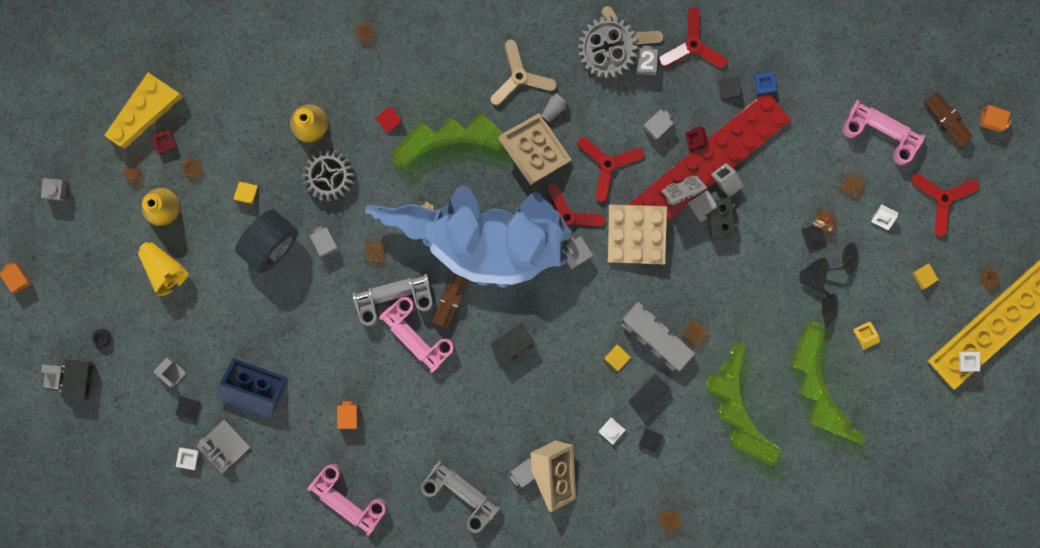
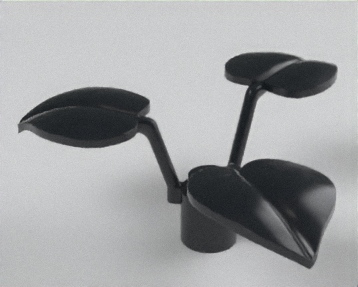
[799,242,859,327]

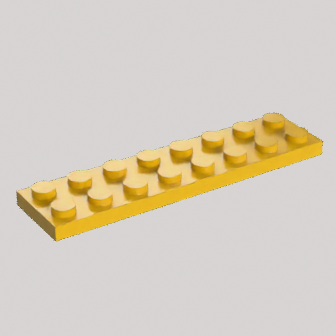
[927,259,1040,390]

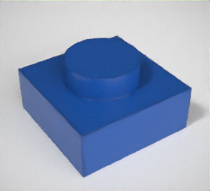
[754,72,777,95]

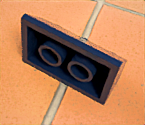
[217,358,287,419]

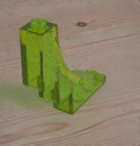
[390,112,509,169]
[788,320,866,445]

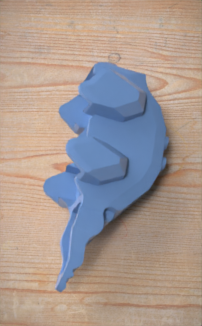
[365,186,572,287]

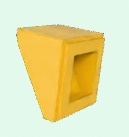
[234,182,258,204]
[913,264,938,289]
[853,322,880,350]
[604,345,631,371]

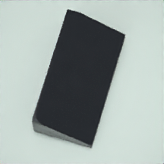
[629,374,670,415]

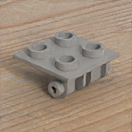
[662,176,707,206]
[196,419,250,474]

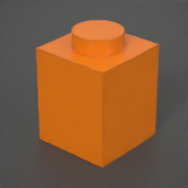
[979,105,1011,132]
[0,262,32,293]
[337,401,358,429]

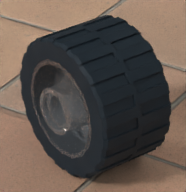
[235,209,298,273]

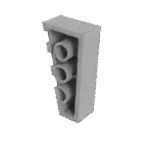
[621,302,695,371]

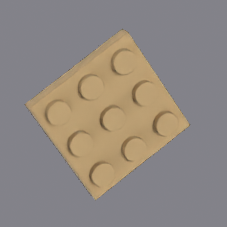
[498,113,572,185]
[608,204,667,264]

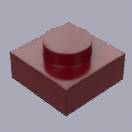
[685,126,708,151]
[151,130,177,155]

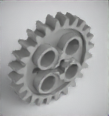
[578,16,640,79]

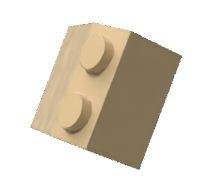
[530,441,576,512]

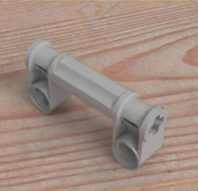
[352,274,433,326]
[421,460,500,533]

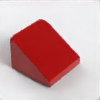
[376,106,402,134]

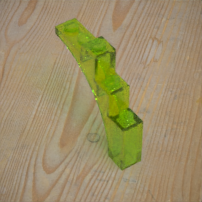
[704,342,782,466]

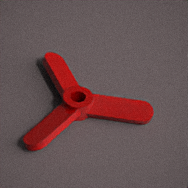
[659,7,727,67]
[577,137,644,202]
[911,174,980,237]
[547,183,605,226]

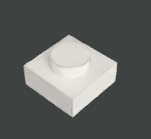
[871,204,898,230]
[959,352,980,371]
[598,417,625,444]
[176,447,199,470]

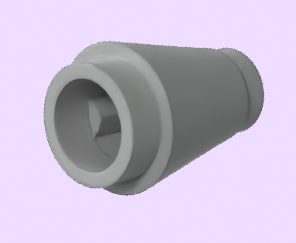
[541,93,568,122]

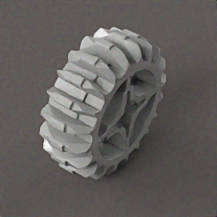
[302,150,355,202]

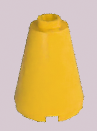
[290,104,328,142]
[142,188,180,226]
[138,242,188,296]

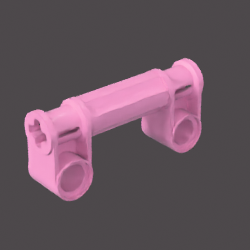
[843,100,925,165]
[379,297,454,373]
[307,464,387,536]

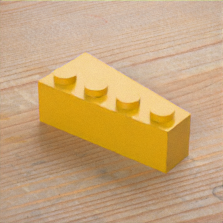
[104,72,183,149]

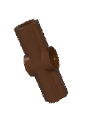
[924,92,973,147]
[433,272,468,328]

